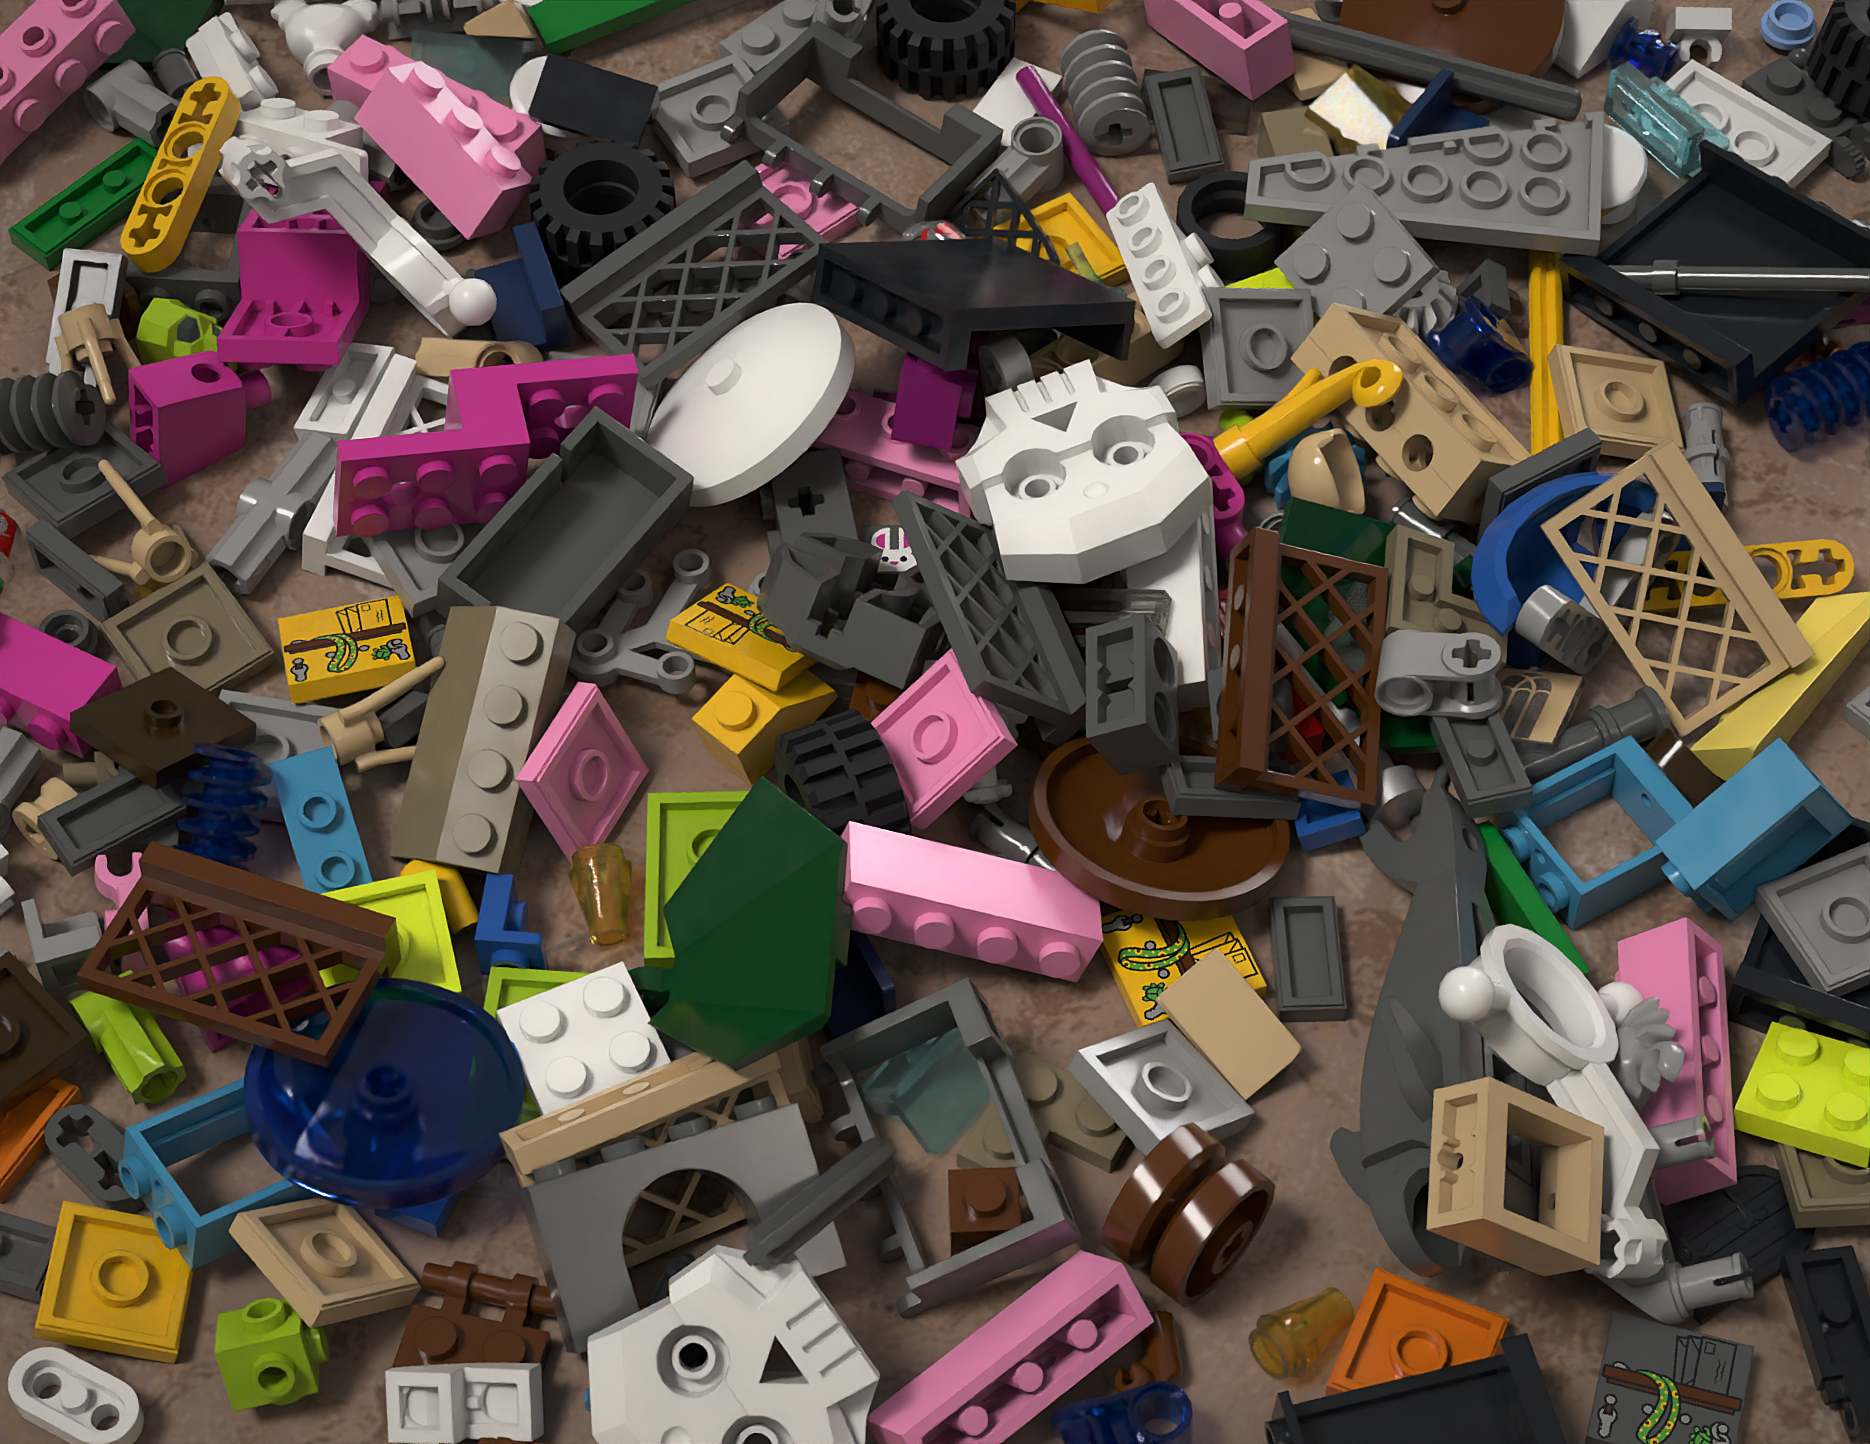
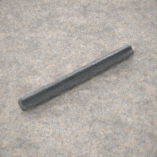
[1271,8,1583,122]

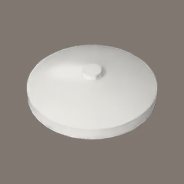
[646,303,856,507]

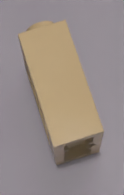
[1427,1077,1604,1276]

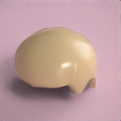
[1287,428,1366,515]

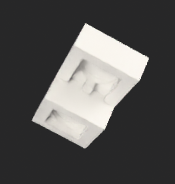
[385,1363,544,1444]

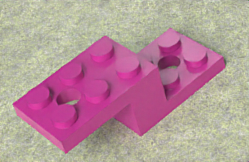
[217,181,387,371]
[333,354,639,537]

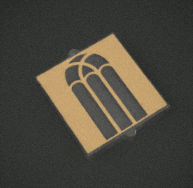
[1497,666,1585,755]

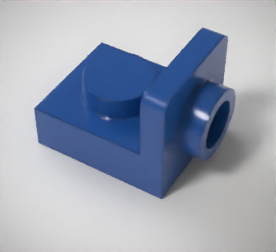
[474,873,548,976]

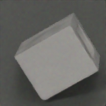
[21,898,113,997]

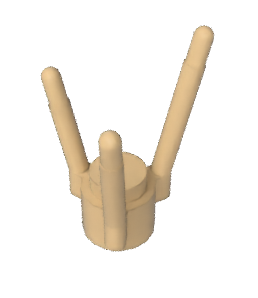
[54,303,142,405]
[89,460,199,585]
[317,656,444,773]

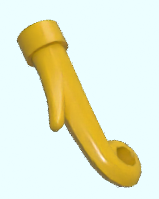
[1213,358,1403,480]

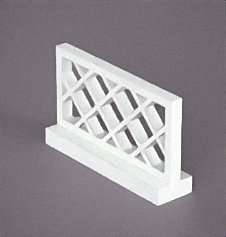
[301,353,449,588]

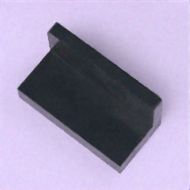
[528,53,660,150]

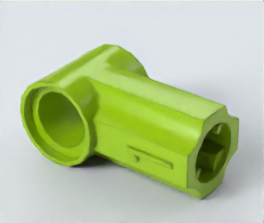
[69,969,187,1105]

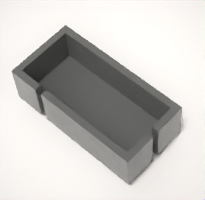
[436,406,695,639]

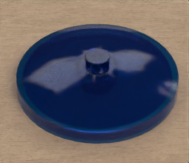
[244,978,525,1209]

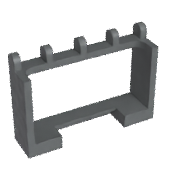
[720,20,1004,241]
[810,977,1082,1318]

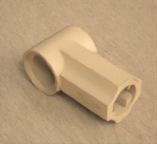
[415,337,544,385]

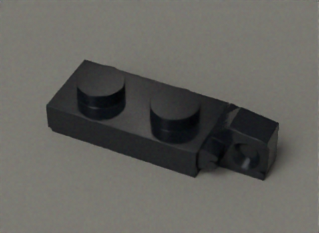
[1779,1245,1870,1443]

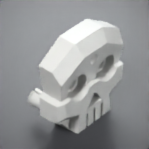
[955,359,1213,584]
[587,1245,880,1444]

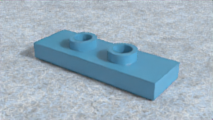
[268,746,373,894]

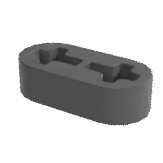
[44,1104,146,1214]

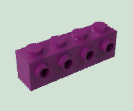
[890,330,991,450]

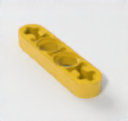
[120,76,242,273]
[1642,539,1855,613]

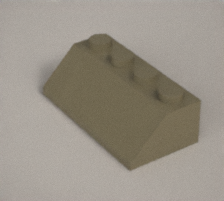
[389,606,576,884]

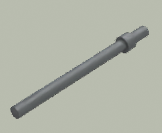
[1608,260,1870,296]

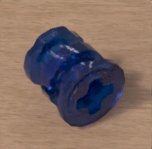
[1607,16,1681,88]

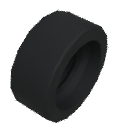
[1176,170,1285,280]

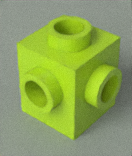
[214,1297,330,1412]

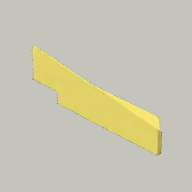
[1690,591,1870,781]

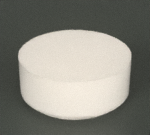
[1148,365,1207,418]

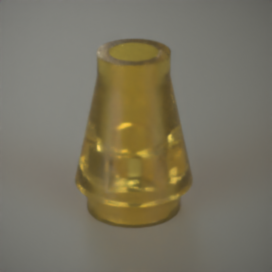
[567,843,633,946]
[1249,1287,1354,1380]

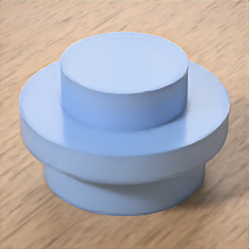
[1759,0,1817,51]

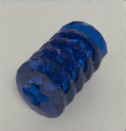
[1764,341,1870,452]
[171,743,274,872]

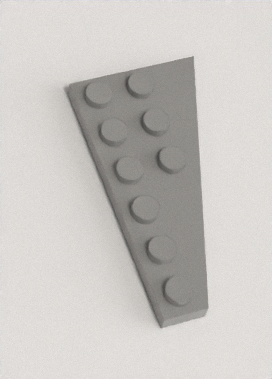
[1243,111,1604,256]

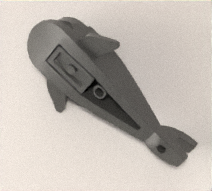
[1330,784,1555,1278]

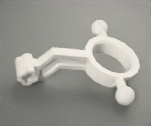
[219,136,497,339]
[1438,924,1668,1278]

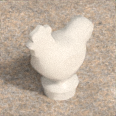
[271,0,380,96]

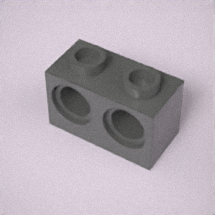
[1086,613,1179,776]

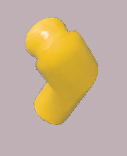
[400,859,479,935]

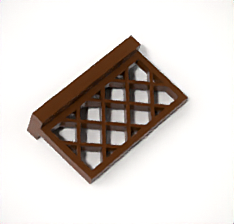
[1214,527,1388,812]
[76,841,401,1068]

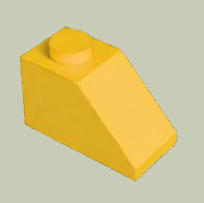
[691,669,838,787]

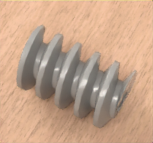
[1060,29,1151,156]

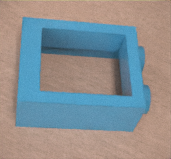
[1497,735,1694,931]
[1654,737,1855,922]
[118,1066,344,1270]

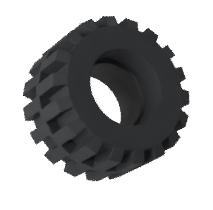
[876,0,1016,100]
[1806,0,1870,119]
[528,138,676,285]
[775,709,912,837]

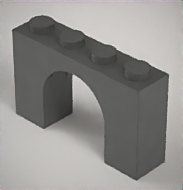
[519,1095,847,1354]

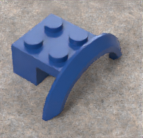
[1470,471,1657,677]

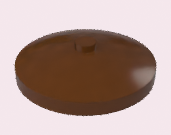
[1339,0,1565,115]
[1028,734,1290,921]

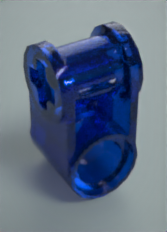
[1425,295,1533,394]
[1049,1381,1193,1444]

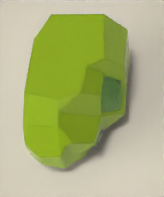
[136,298,238,372]

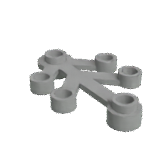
[568,549,767,694]

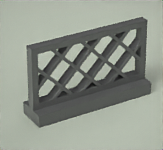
[559,160,830,390]
[891,489,1086,747]

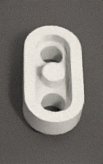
[8,1347,144,1444]

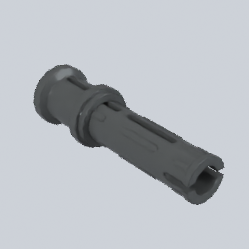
[1516,686,1672,784]

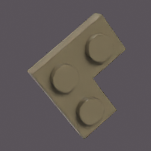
[1384,524,1508,675]
[957,1050,1131,1191]

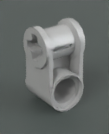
[1374,629,1503,719]

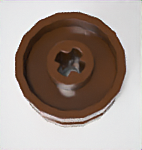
[1101,1122,1275,1307]

